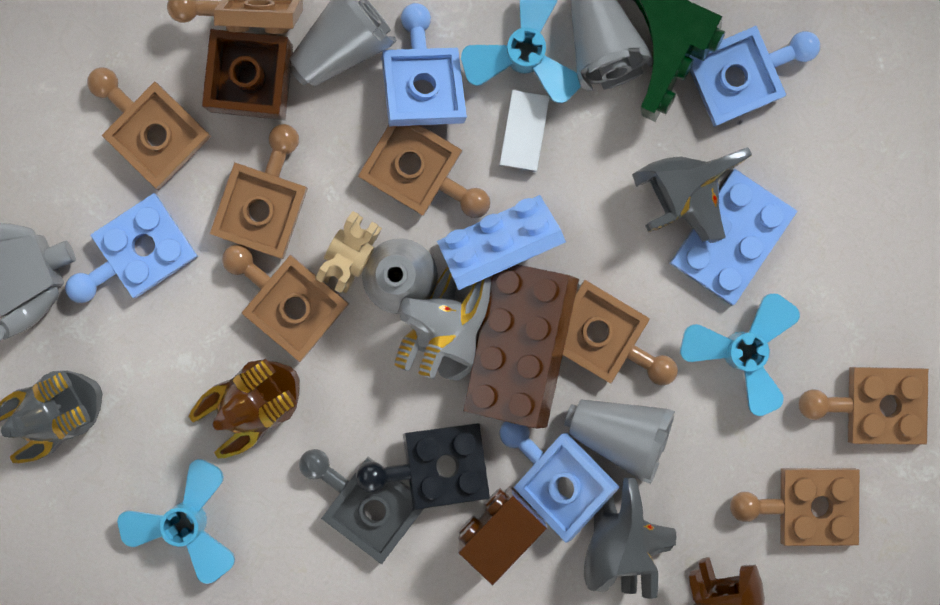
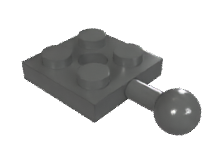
[299,449,423,564]

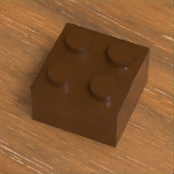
[202,29,293,120]
[458,485,547,586]

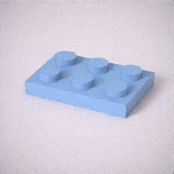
[669,169,797,305]
[437,195,566,290]

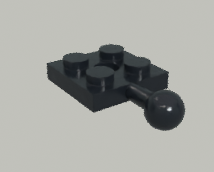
[356,423,490,510]

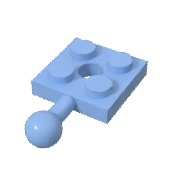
[381,3,467,126]
[689,25,820,127]
[65,193,199,303]
[500,421,620,543]

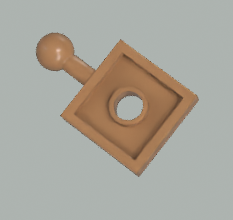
[167,0,303,34]
[87,67,212,190]
[210,124,308,259]
[358,125,490,218]
[222,245,350,362]
[563,280,678,386]
[798,367,929,445]
[730,468,860,546]

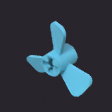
[461,0,580,104]
[680,294,800,416]
[117,459,235,584]

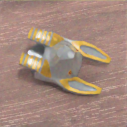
[394,266,491,381]

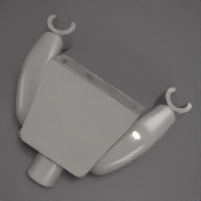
[0,223,76,341]

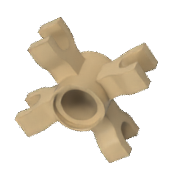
[315,211,382,293]

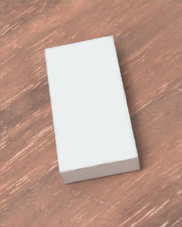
[499,90,550,172]

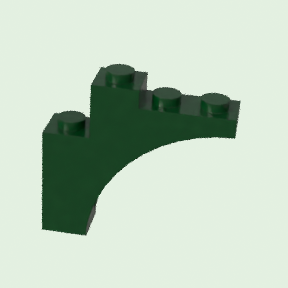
[633,0,725,122]

